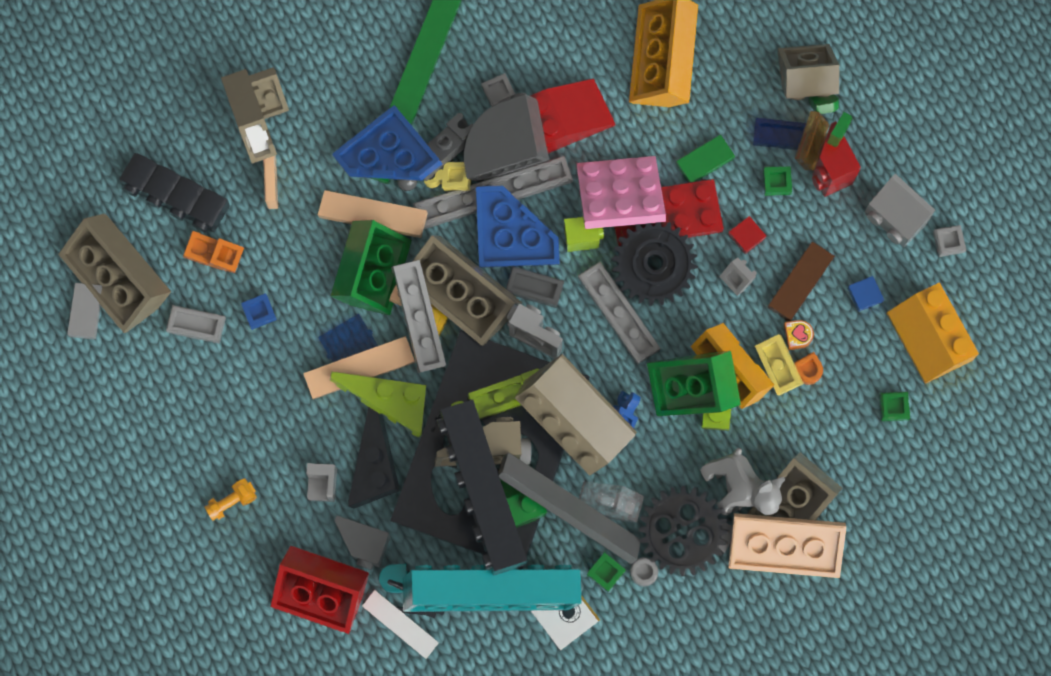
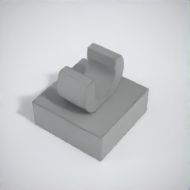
[719,257,757,296]

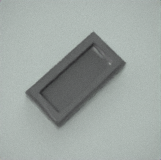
[506,267,564,308]

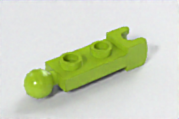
[451,369,540,420]

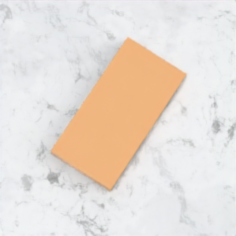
[728,513,846,578]

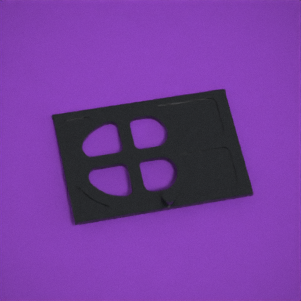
[390,330,590,569]

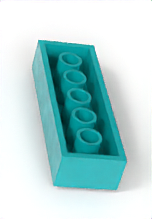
[403,565,582,612]

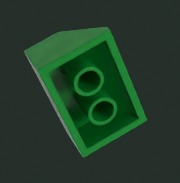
[330,220,412,315]

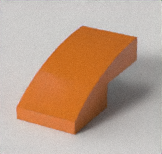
[183,231,244,273]

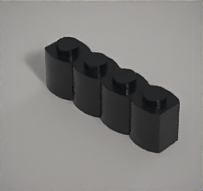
[119,153,230,233]

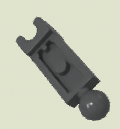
[397,113,474,191]

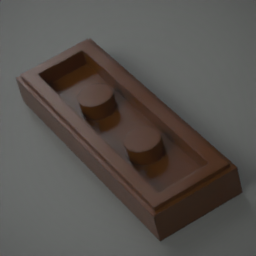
[768,242,835,322]

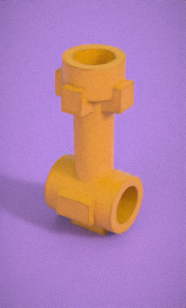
[204,478,257,521]

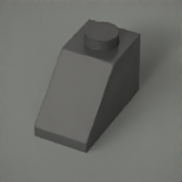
[335,515,391,570]

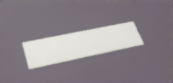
[362,590,439,659]

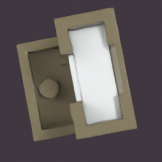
[221,67,289,163]

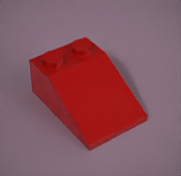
[531,79,615,153]

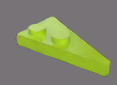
[330,372,426,437]

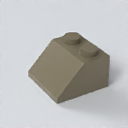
[778,44,839,100]

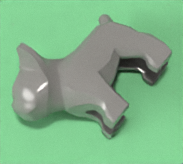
[700,448,785,515]

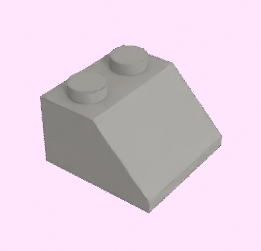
[865,174,935,248]

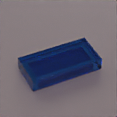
[753,118,808,151]

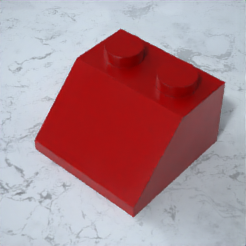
[812,121,861,197]

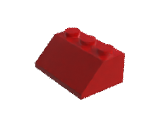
[270,546,369,634]

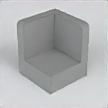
[306,463,337,502]

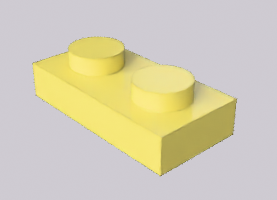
[755,334,804,396]

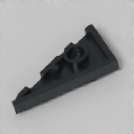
[348,407,400,509]

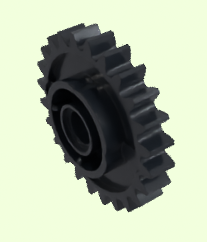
[611,222,698,307]

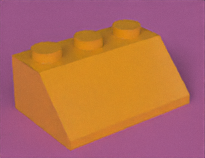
[886,282,979,384]

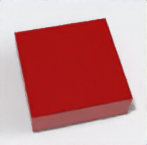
[728,216,766,254]

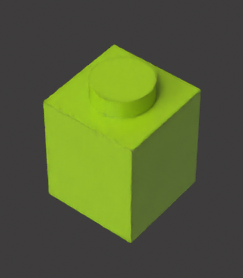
[564,217,604,252]

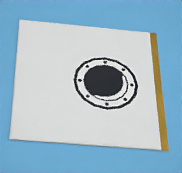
[531,595,600,650]

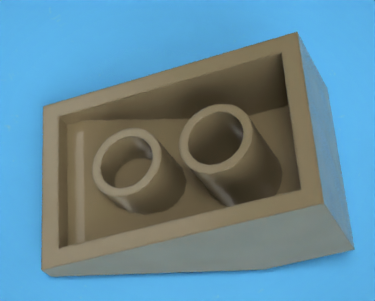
[434,417,522,467]
[748,452,843,520]

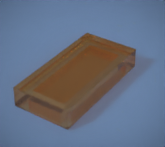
[795,111,829,171]

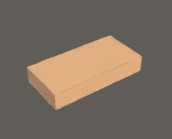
[263,156,278,209]

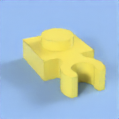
[424,162,471,191]

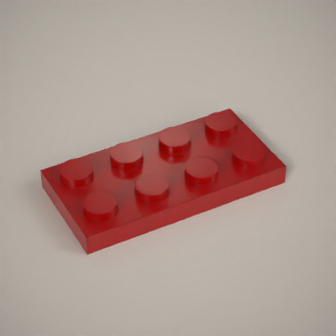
[614,179,724,247]

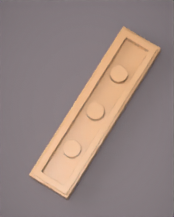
[318,190,428,238]
[303,336,415,400]

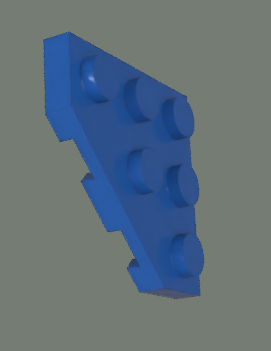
[332,105,442,181]
[476,186,560,268]

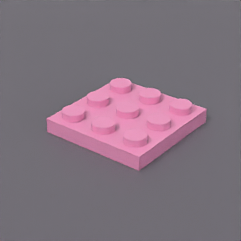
[577,156,666,229]

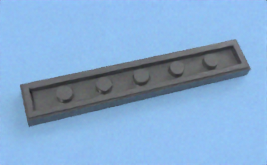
[498,452,641,564]

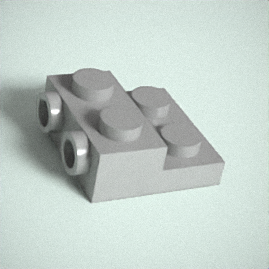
[507,304,563,359]

